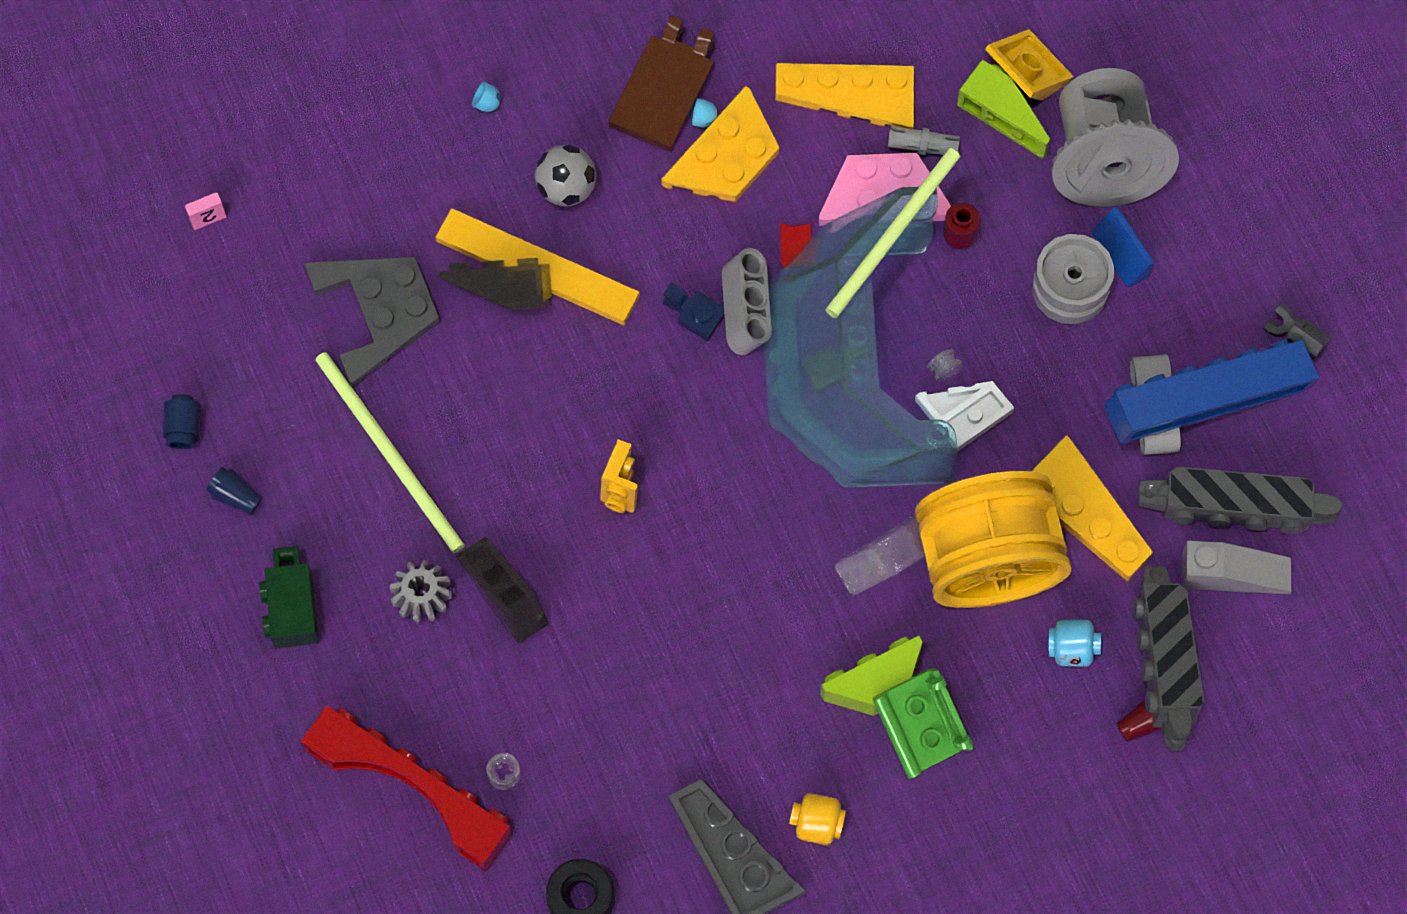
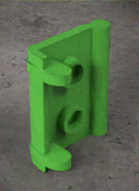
[872,668,974,779]

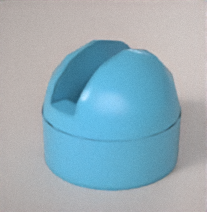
[472,82,501,112]
[691,98,718,127]

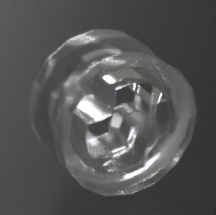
[927,348,963,382]
[487,753,521,790]

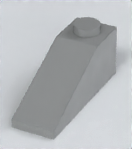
[1181,541,1291,594]

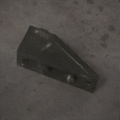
[456,537,549,644]

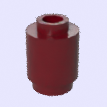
[943,203,980,249]

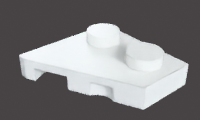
[915,381,1014,452]

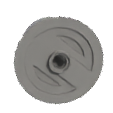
[1051,68,1179,207]

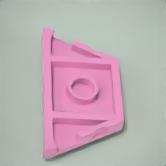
[819,153,951,226]

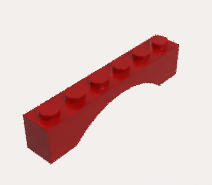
[301,706,512,872]

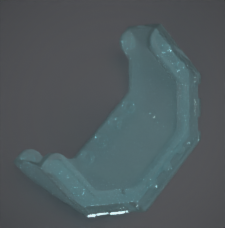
[764,187,957,488]

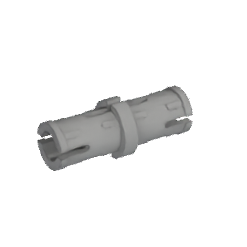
[888,125,960,156]

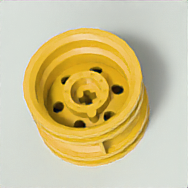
[915,471,1072,608]

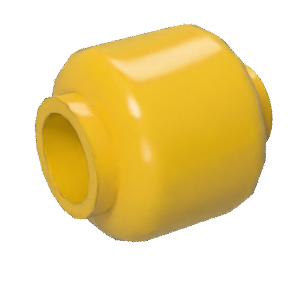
[789,793,846,846]

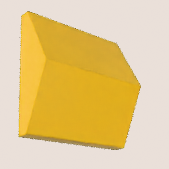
[985,29,1074,101]

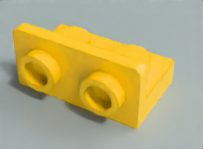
[600,439,638,513]

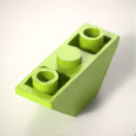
[820,635,923,716]

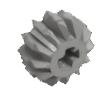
[389,560,452,624]

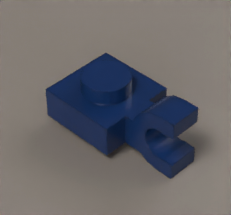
[662,282,725,341]

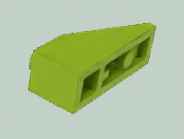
[957,60,1050,159]

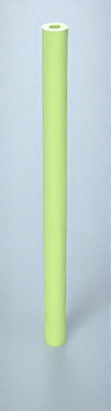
[825,148,960,318]

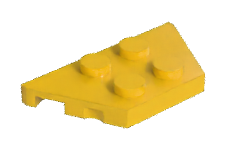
[661,86,780,202]

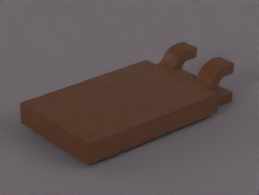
[608,15,715,152]

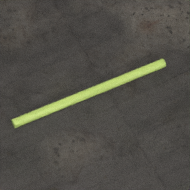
[315,352,465,553]

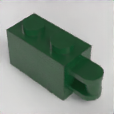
[259,545,319,649]

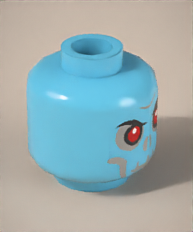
[1049,619,1102,667]

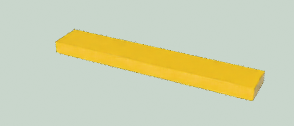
[435,208,640,326]

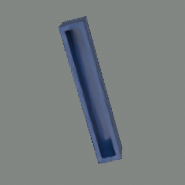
[1104,340,1319,444]

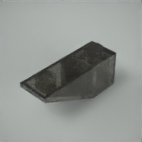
[438,258,552,310]

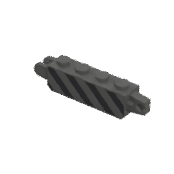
[1137,466,1343,534]
[1132,566,1204,752]

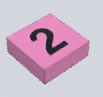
[185,193,226,230]

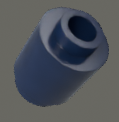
[163,394,200,449]

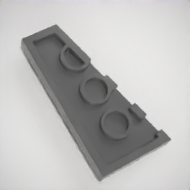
[668,779,806,914]

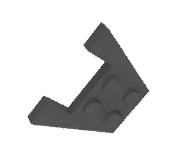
[304,257,440,387]

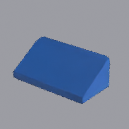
[1092,207,1154,287]

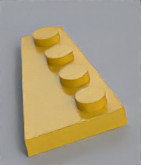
[776,63,914,129]
[1031,435,1153,582]

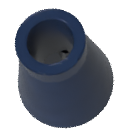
[206,467,263,515]

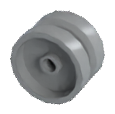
[1032,234,1114,325]

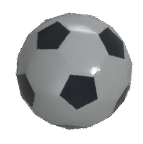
[534,144,597,207]

